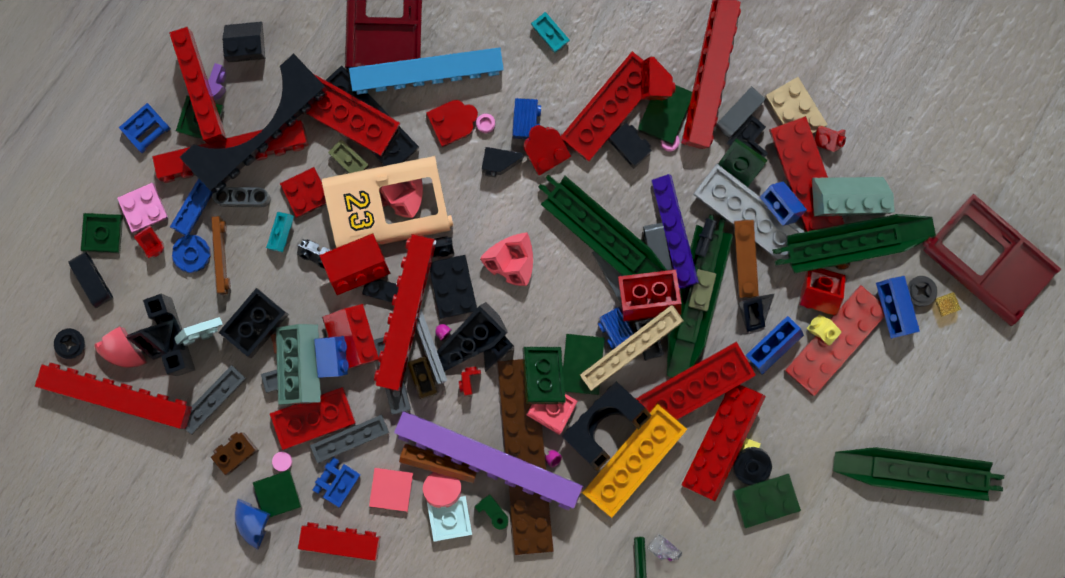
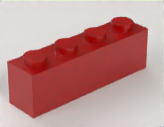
[298,522,381,561]

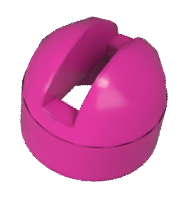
[435,324,452,341]
[545,450,562,467]

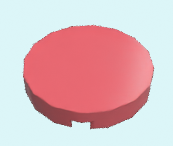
[423,472,462,508]

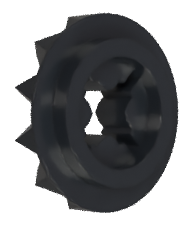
[908,276,937,306]
[54,328,85,359]

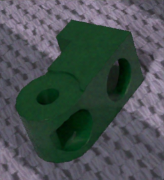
[474,494,508,530]

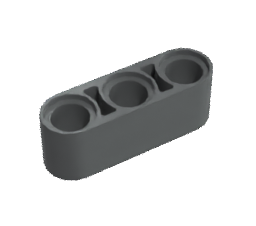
[715,86,766,139]
[212,187,271,207]
[643,223,672,270]

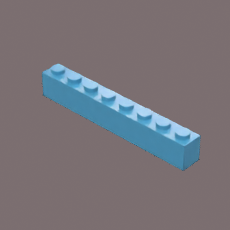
[349,47,504,95]

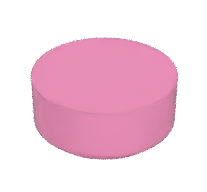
[476,114,495,134]
[660,135,680,152]
[272,452,293,471]

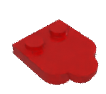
[426,100,478,147]
[523,125,571,176]

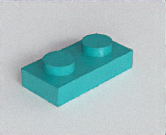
[531,12,570,53]
[266,212,294,252]

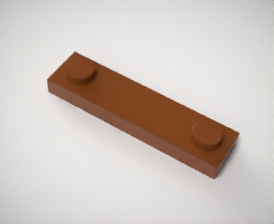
[211,216,231,295]
[734,219,759,298]
[399,444,477,483]

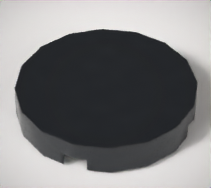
[733,447,772,485]

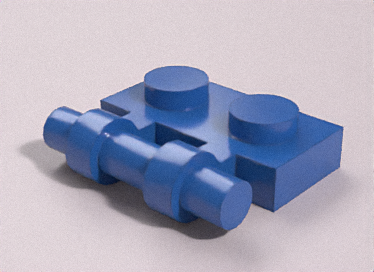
[312,457,361,508]

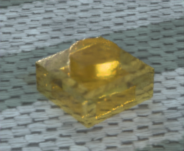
[935,292,961,317]

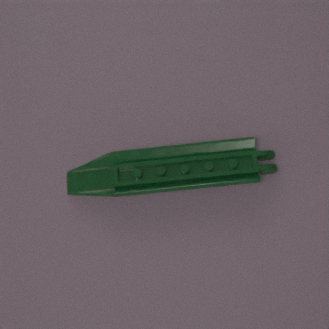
[538,174,668,276]
[667,214,733,377]
[772,214,936,273]
[833,447,1005,501]

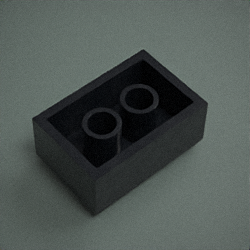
[218,288,289,358]

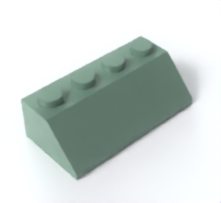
[812,177,895,216]
[276,324,321,405]

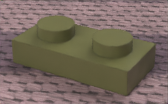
[328,139,369,173]
[688,269,716,312]

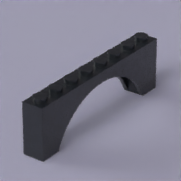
[180,53,327,193]

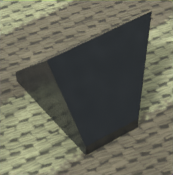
[738,293,775,332]
[126,320,173,360]
[483,336,514,372]

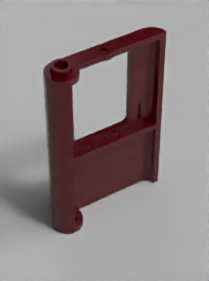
[345,0,422,69]
[923,193,1062,326]

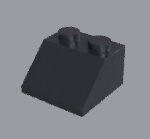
[222,22,266,63]

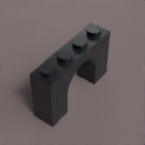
[143,294,195,376]
[562,381,652,471]

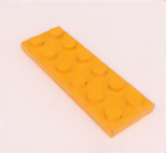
[582,404,687,518]

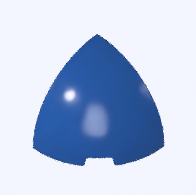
[235,499,271,549]

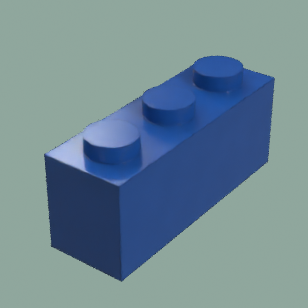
[876,276,920,339]
[745,316,804,375]

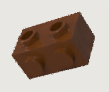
[211,432,259,475]

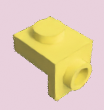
[807,315,841,346]

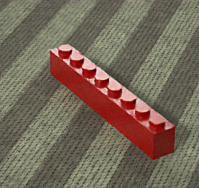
[681,0,741,149]
[152,120,309,183]
[374,234,436,391]
[34,362,192,429]

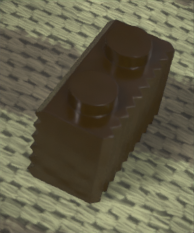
[407,357,438,400]

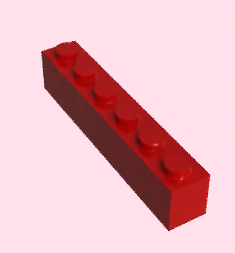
[169,27,227,145]

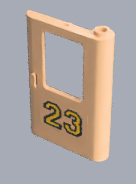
[322,156,453,248]

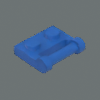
[119,103,171,154]

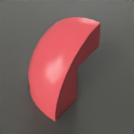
[379,178,423,218]
[480,232,533,286]
[94,326,147,368]

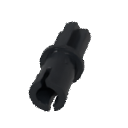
[695,218,717,257]

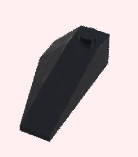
[437,302,508,371]

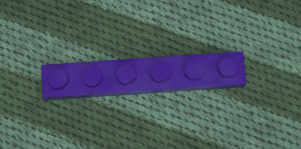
[652,174,699,289]

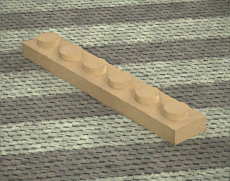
[580,305,684,391]

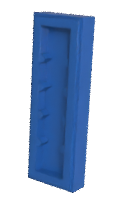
[170,178,213,237]

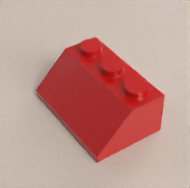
[320,233,390,296]
[618,270,682,321]
[322,304,379,370]

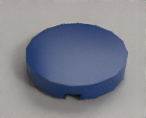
[172,235,211,273]

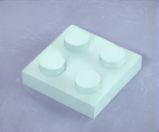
[175,317,222,346]
[427,496,472,541]

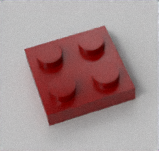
[280,167,326,218]

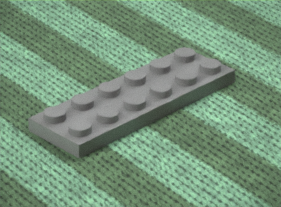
[693,164,804,260]

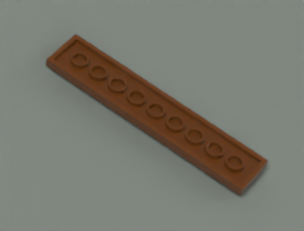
[497,359,554,555]

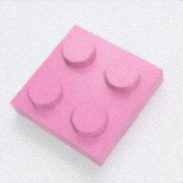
[117,183,168,233]

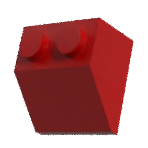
[642,57,675,100]
[799,268,846,316]

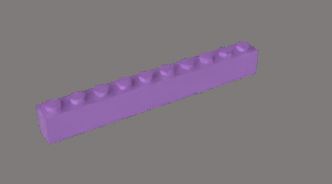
[394,411,584,510]

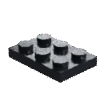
[430,255,477,319]

